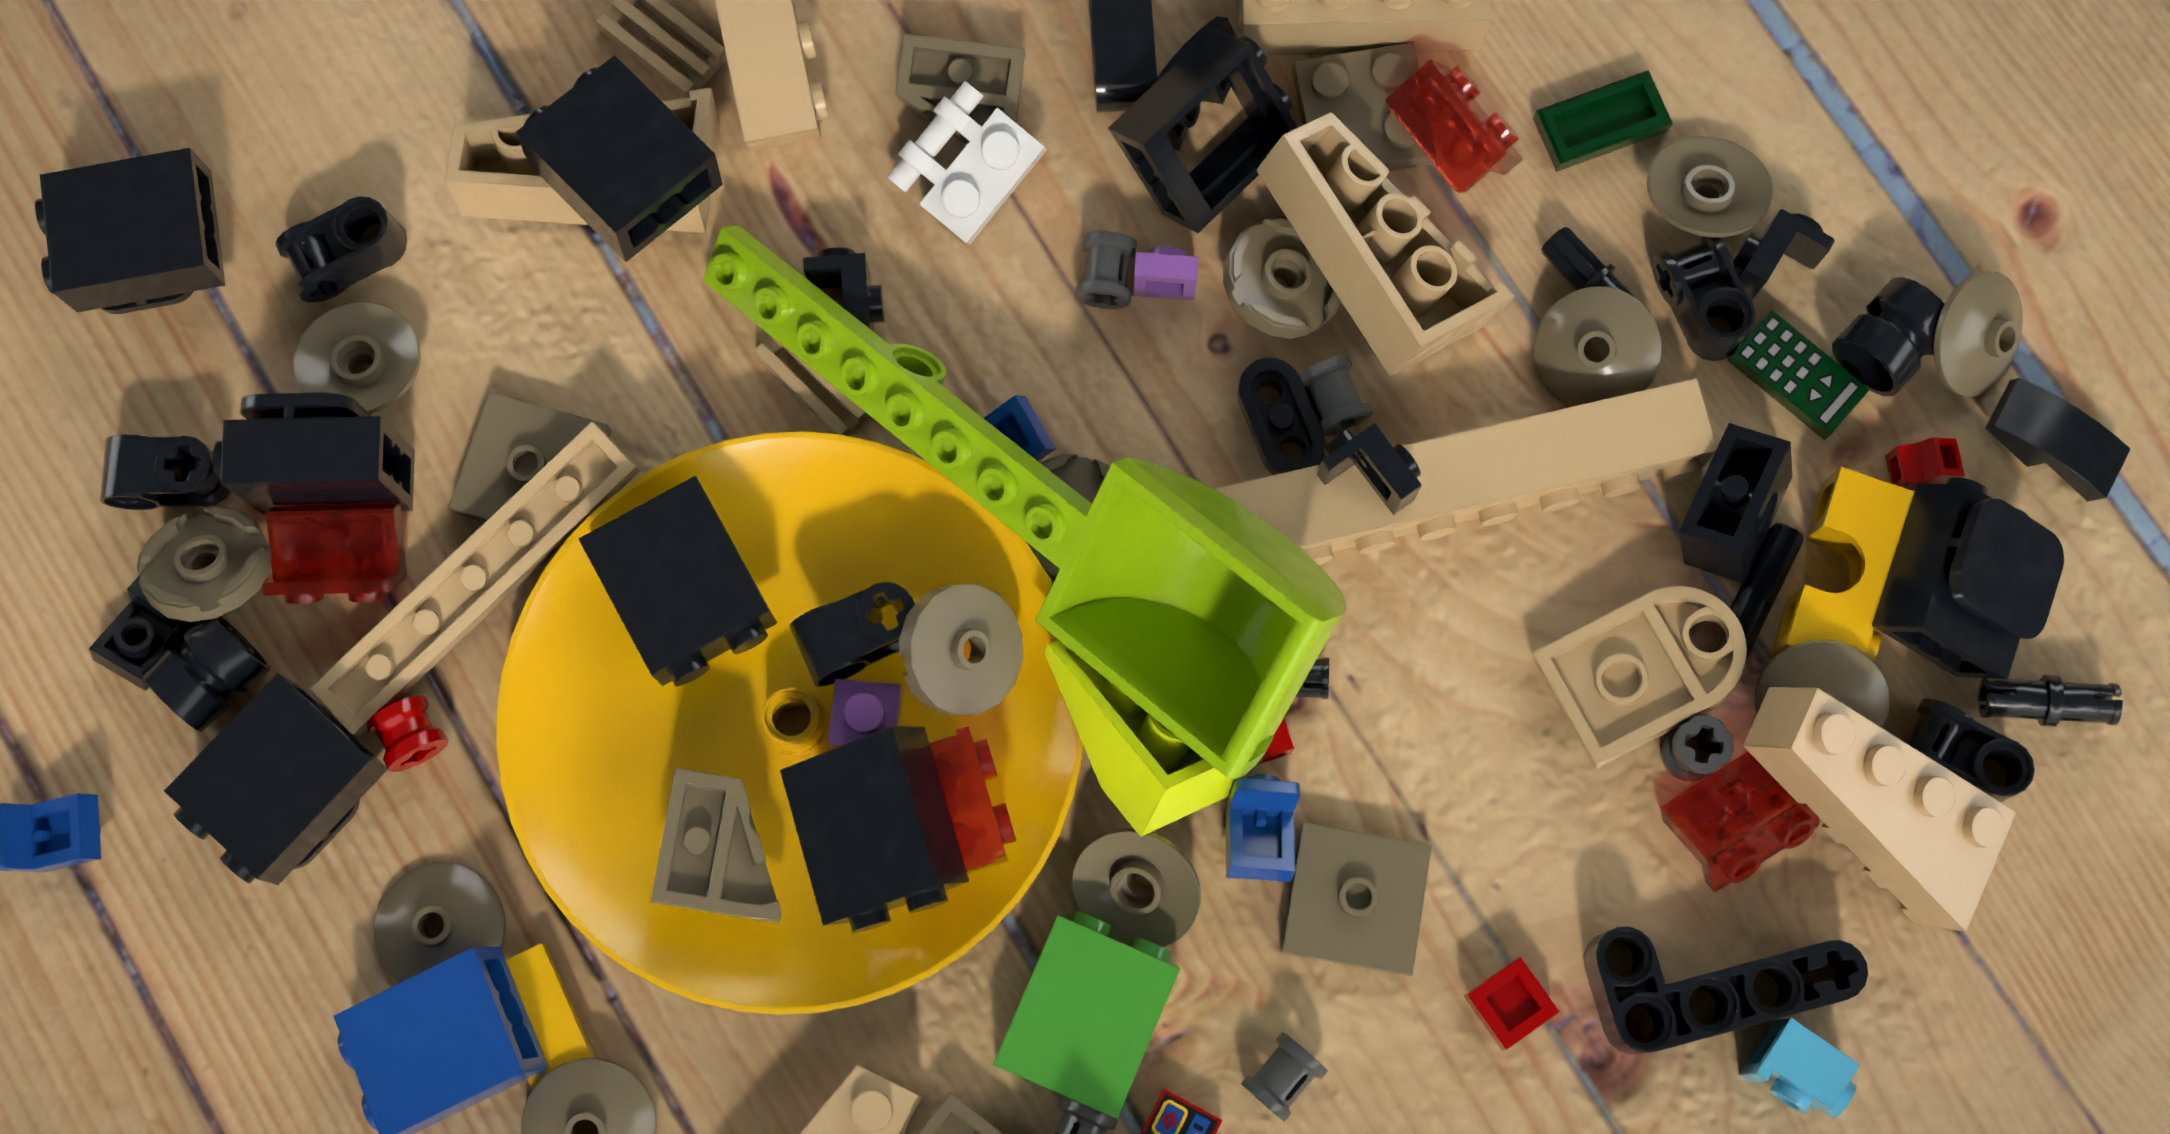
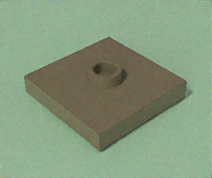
[448,391,612,522]
[1281,822,1432,976]

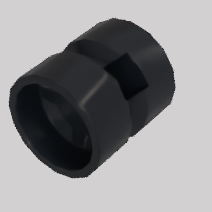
[1832,277,1944,396]
[141,616,271,732]

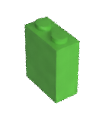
[993,911,1180,1119]

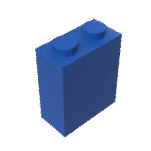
[333,946,549,1134]

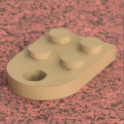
[1532,586,1747,770]

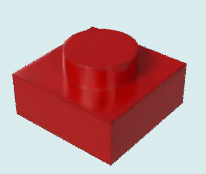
[1463,957,1560,1051]

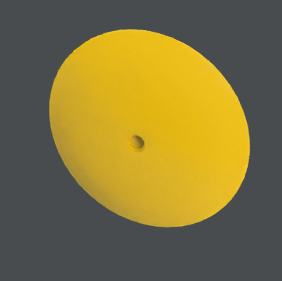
[496,431,1083,1015]

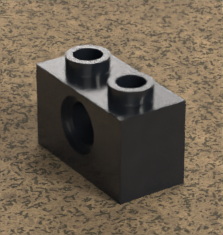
[1679,423,1793,584]

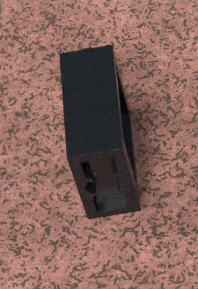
[1108,28,1298,233]

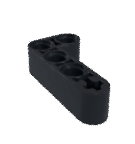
[1089,0,1157,113]
[1583,926,1868,1054]

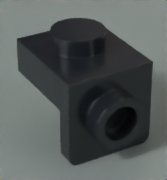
[1733,208,1835,301]
[803,247,885,332]
[1317,423,1422,515]

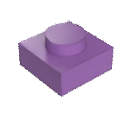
[1133,246,1199,300]
[828,679,903,748]

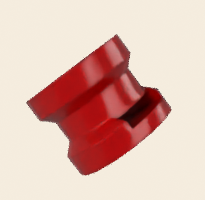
[366,695,449,772]

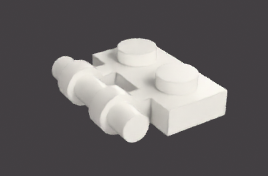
[887,81,1047,245]

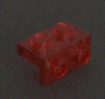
[1386,59,1523,193]
[262,503,407,604]
[929,726,1017,874]
[1660,751,1820,892]

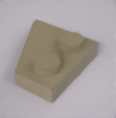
[895,33,1026,145]

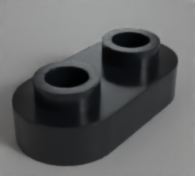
[1237,358,1326,475]

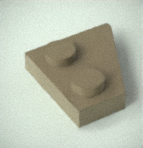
[651,768,782,924]

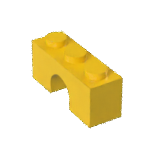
[1770,467,1915,660]

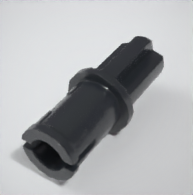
[1541,227,1651,312]

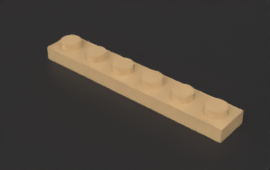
[309,422,641,736]

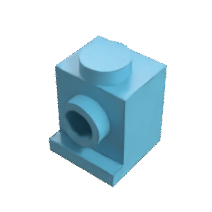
[1739,1018,1860,1118]

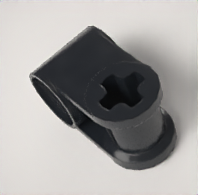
[275,196,407,303]
[1652,236,1755,361]
[100,434,231,510]
[790,582,915,687]
[1907,698,2035,802]

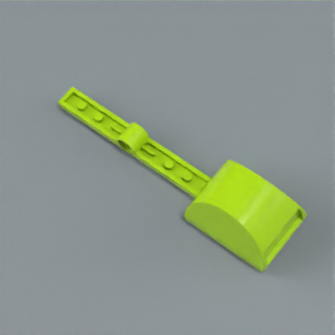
[702,225,1346,779]

